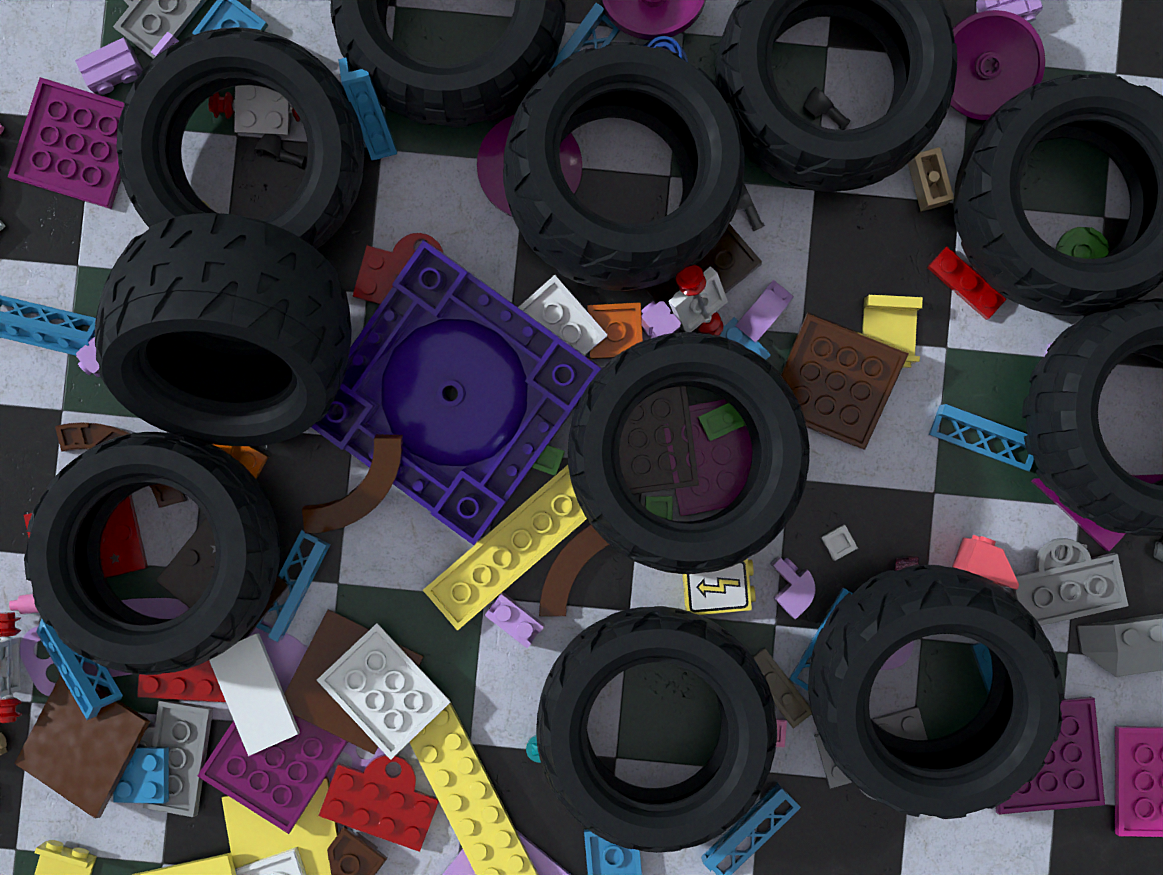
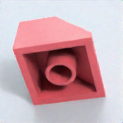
[952,535,1019,590]

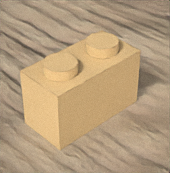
[908,147,954,211]

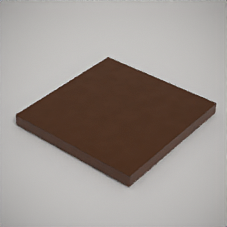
[781,312,909,450]
[284,609,424,755]
[14,675,150,819]

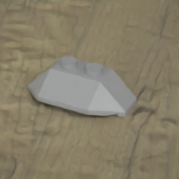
[1077,614,1163,677]

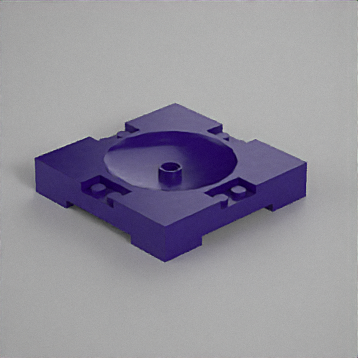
[311,240,602,545]

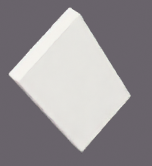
[209,633,300,756]

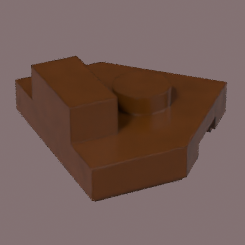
[327,826,388,875]

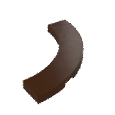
[55,422,187,508]
[302,434,403,533]
[539,525,610,616]

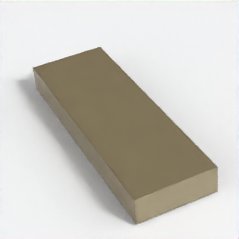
[752,648,812,729]

